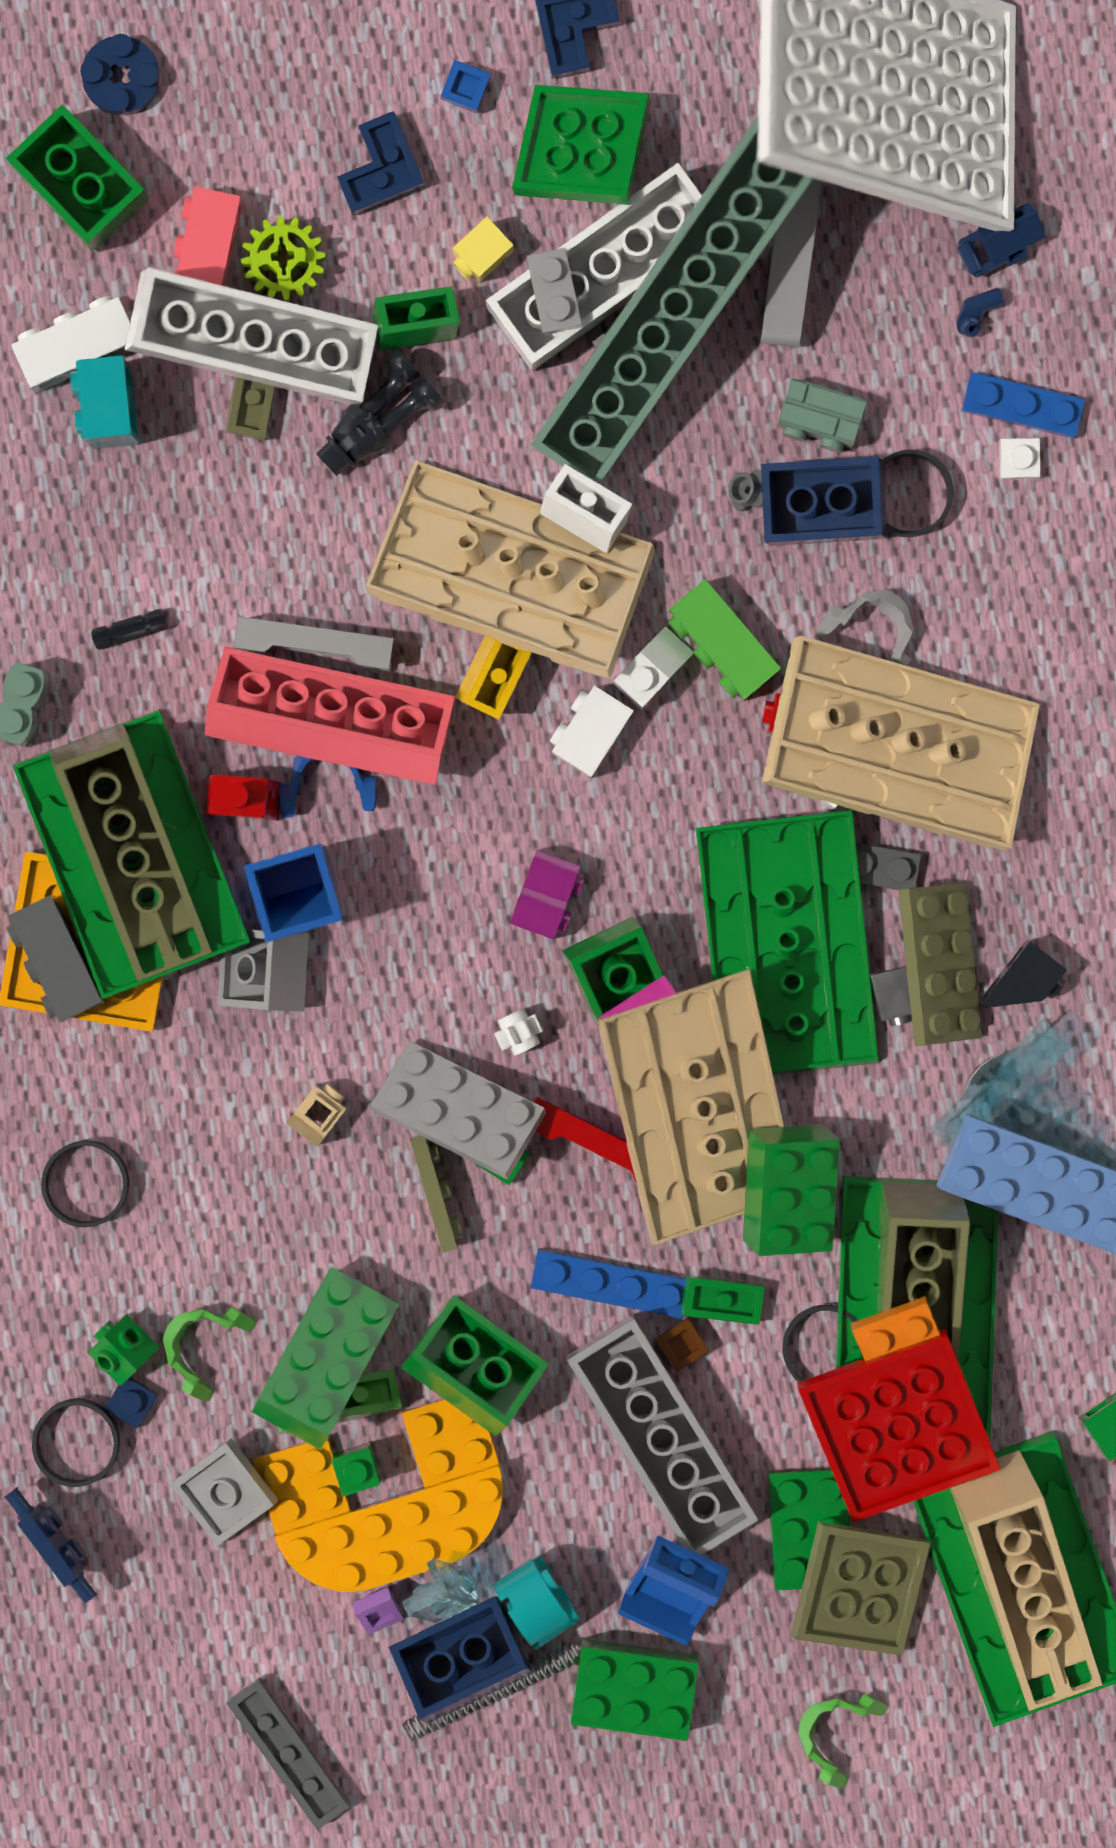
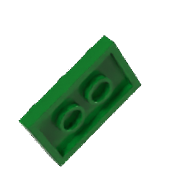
[768,1468,850,1591]

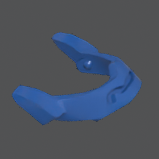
[279,755,377,818]

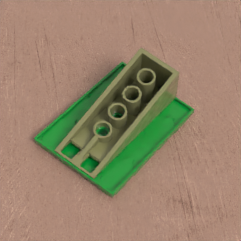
[12,709,250,999]
[835,1176,998,1441]

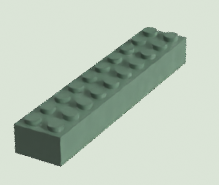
[531,113,813,484]

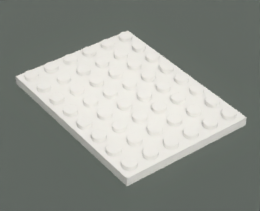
[758,0,1016,231]

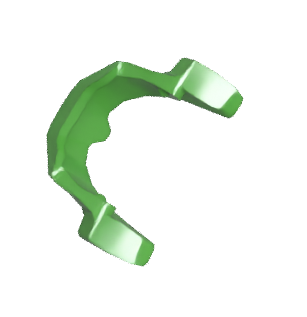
[163,1307,257,1401]
[799,1694,888,1788]

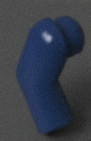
[956,287,1004,337]

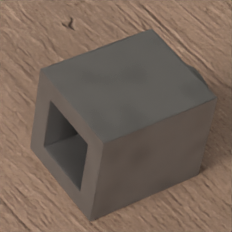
[870,966,912,1026]

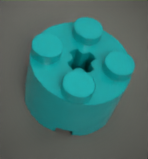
[493,1555,580,1650]

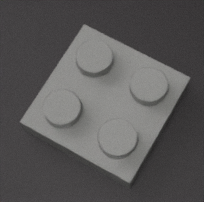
[170,1438,279,1546]

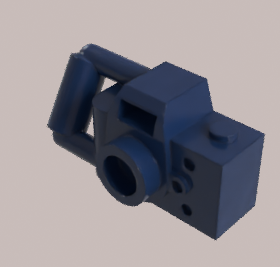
[957,202,1045,277]

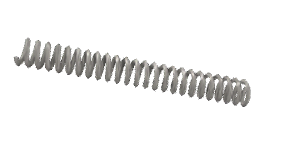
[400,1642,580,1742]

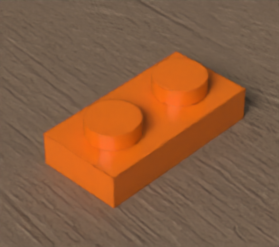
[851,1297,940,1361]

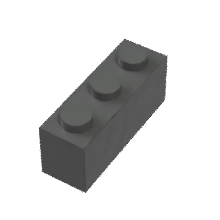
[7,895,106,1023]

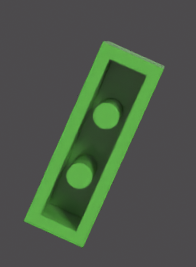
[668,579,781,701]

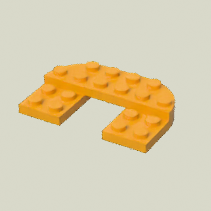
[252,1398,503,1592]

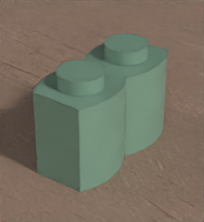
[0,662,50,748]

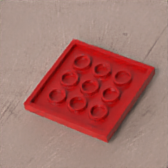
[797,1329,1001,1522]

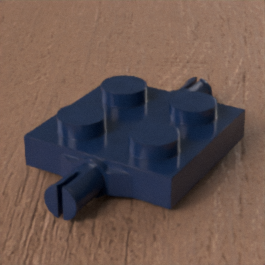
[4,1487,97,1604]

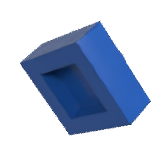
[440,60,491,114]

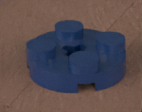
[80,34,160,115]

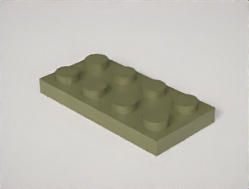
[898,883,982,1046]

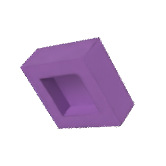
[352,1587,404,1635]

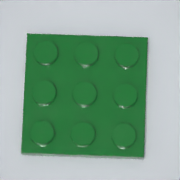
[512,85,651,205]

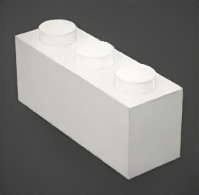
[11,296,131,393]

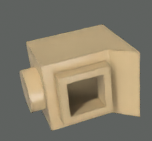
[286,1084,347,1147]

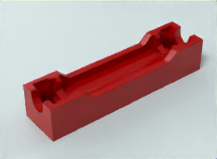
[534,1096,637,1183]

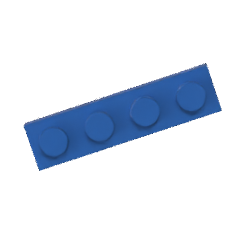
[530,1249,686,1319]

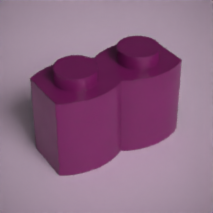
[510,850,585,940]

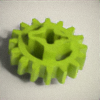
[241,216,327,303]

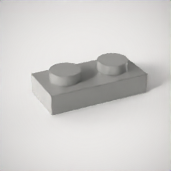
[527,248,582,335]

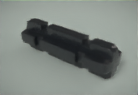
[91,609,168,650]

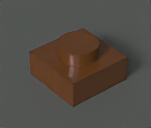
[655,1317,709,1373]

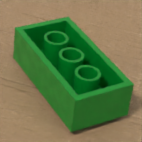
[251,1267,400,1450]

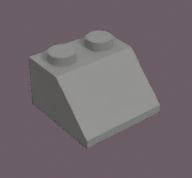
[217,929,309,1012]

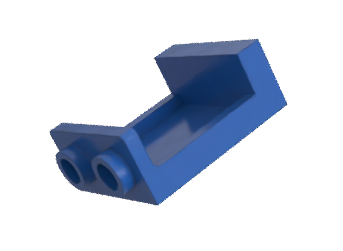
[618,1535,730,1645]

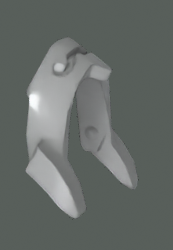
[816,589,914,666]

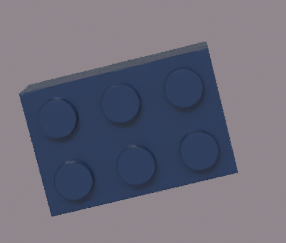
[761,456,887,546]
[388,1596,533,1724]

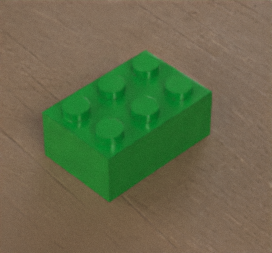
[5,104,149,252]
[743,1124,840,1256]
[401,1295,549,1436]
[570,1638,699,1741]

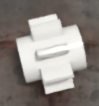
[494,1008,544,1056]

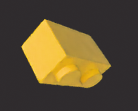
[455,635,532,720]

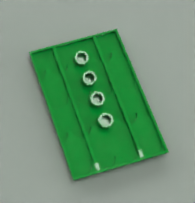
[696,810,878,1075]

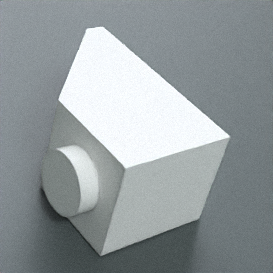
[613,626,694,710]

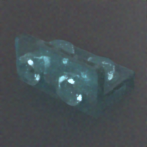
[402,1559,480,1623]

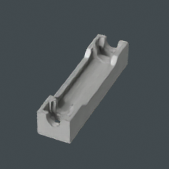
[234,616,395,672]

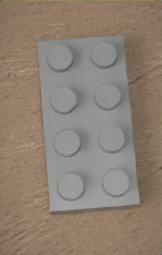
[370,1041,546,1179]

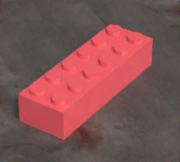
[205,647,455,785]

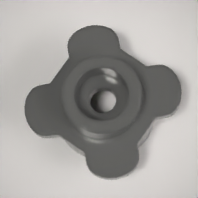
[728,469,763,511]

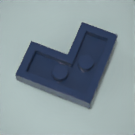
[535,0,620,79]
[337,111,424,216]

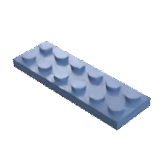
[936,1113,1116,1254]

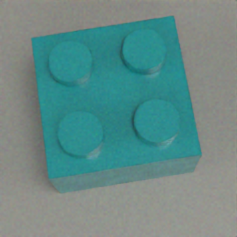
[70,355,139,449]

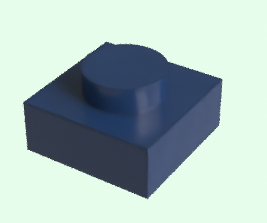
[104,1377,159,1429]

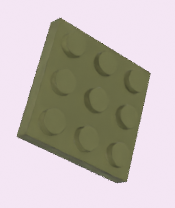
[791,1521,930,1656]

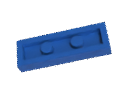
[961,372,1085,439]

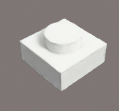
[999,438,1040,479]

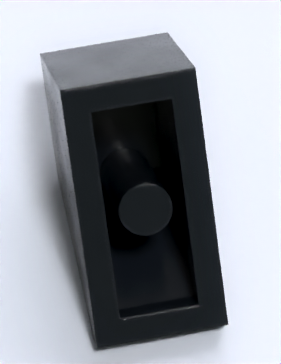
[978,941,1067,1008]

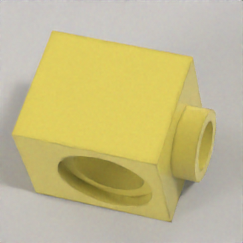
[452,216,514,283]

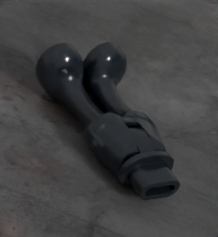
[316,349,446,476]

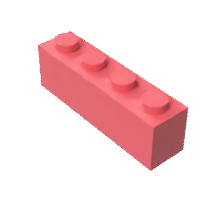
[170,186,243,287]

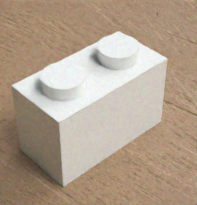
[540,464,632,553]
[549,686,634,778]

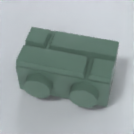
[776,378,867,453]

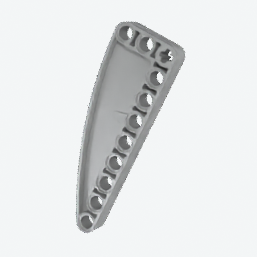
[760,178,822,347]

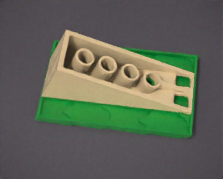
[912,1431,1116,1727]

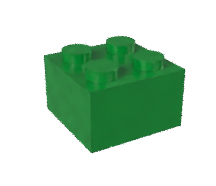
[562,917,663,1027]

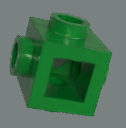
[87,1314,160,1386]

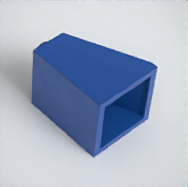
[244,843,343,943]

